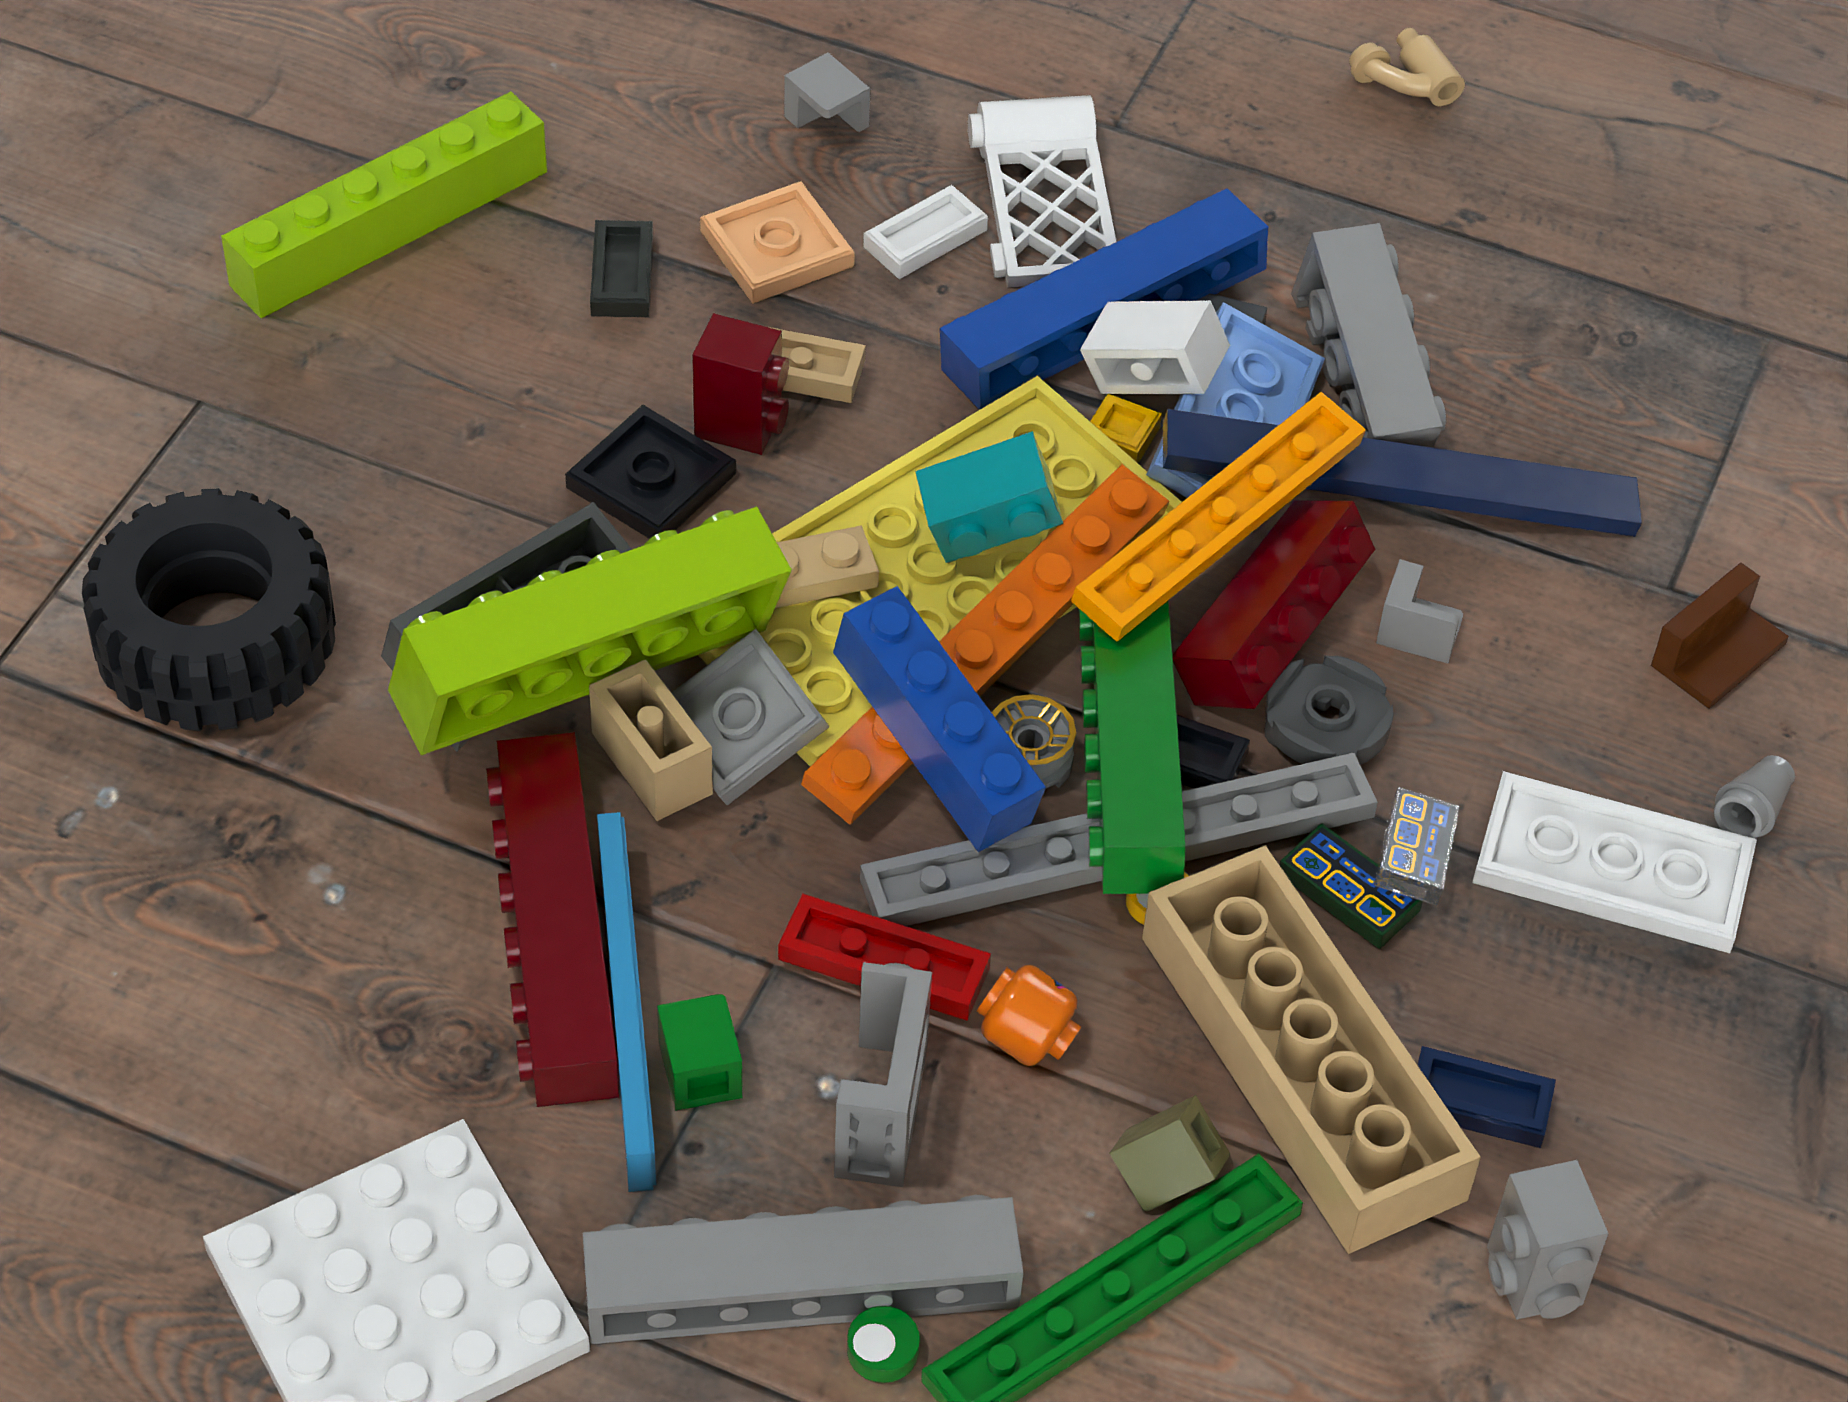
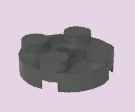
[1264,656,1394,764]

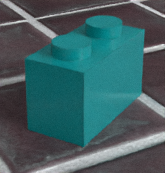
[915,431,1064,563]

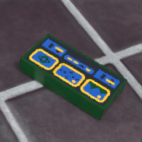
[1279,823,1424,950]

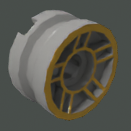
[991,694,1076,795]

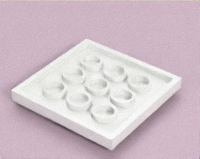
[203,1119,590,1402]

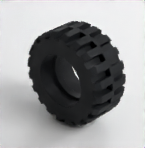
[82,488,336,731]

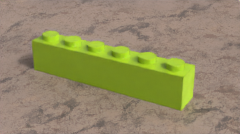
[221,91,547,319]

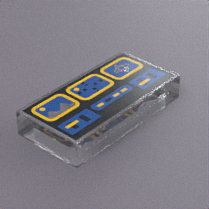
[1374,786,1460,905]

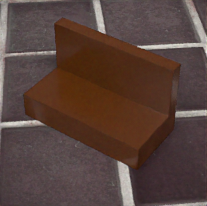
[1651,562,1789,709]

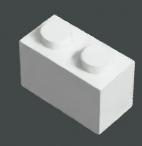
[1080,301,1230,394]

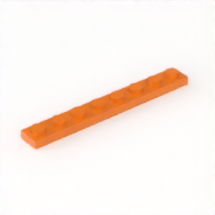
[801,464,1169,825]

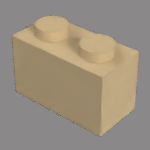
[589,659,713,821]

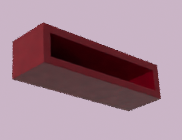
[1172,500,1376,709]

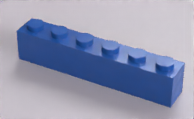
[940,188,1268,410]

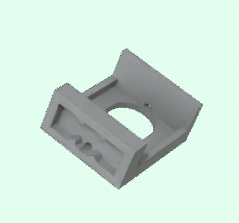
[834,962,932,1187]

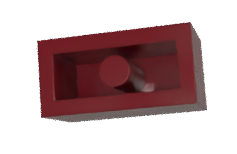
[692,313,789,455]

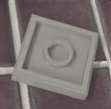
[672,628,830,805]

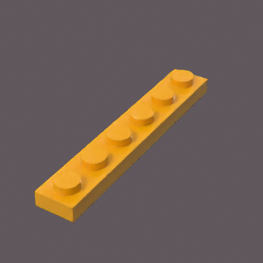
[1071,392,1366,642]

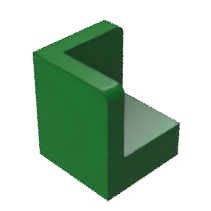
[657,994,742,1111]

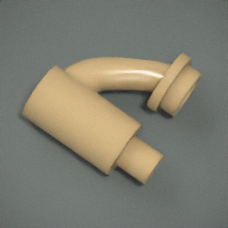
[1349,28,1465,106]

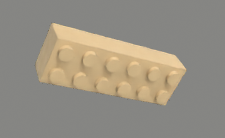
[1142,845,1481,1254]

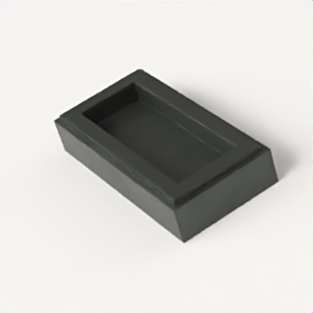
[590,220,653,317]

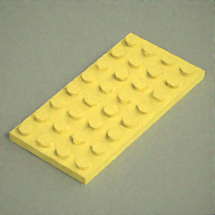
[698,376,1182,766]

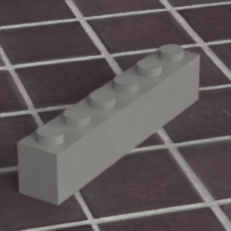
[583,1195,1023,1344]

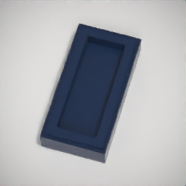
[1417,1046,1556,1148]

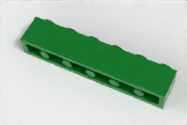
[1079,601,1186,894]

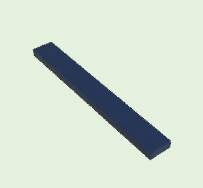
[1163,409,1642,537]

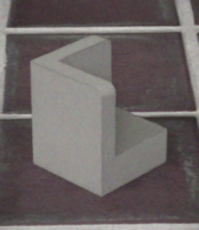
[784,52,870,132]
[1376,559,1463,664]

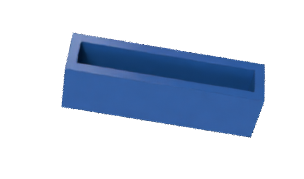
[833,586,1046,853]

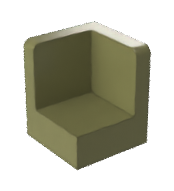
[1109,1095,1231,1211]

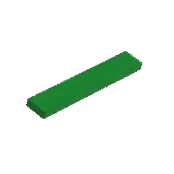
[921,1153,1303,1402]

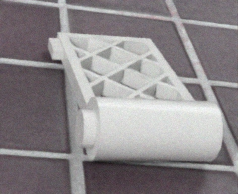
[968,95,1116,288]

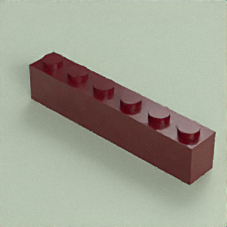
[486,732,619,1107]

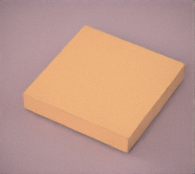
[700,181,855,304]

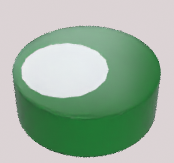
[847,1306,920,1383]

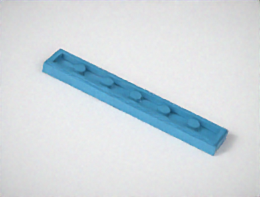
[597,812,656,1192]

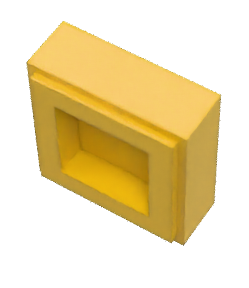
[1090,394,1162,463]

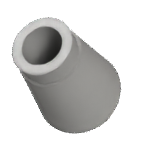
[1714,755,1795,838]

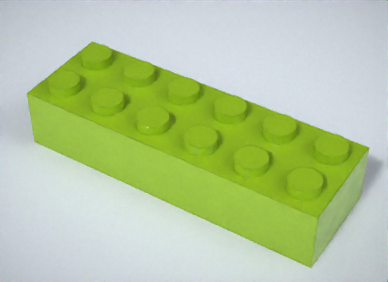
[388,506,792,755]

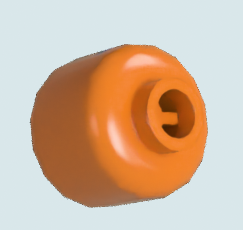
[977,965,1082,1066]

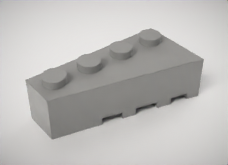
[1291,223,1446,448]

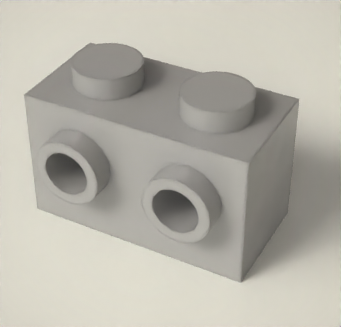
[1487,1160,1609,1320]

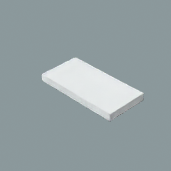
[1472,771,1757,953]

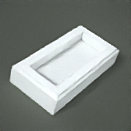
[863,185,988,279]

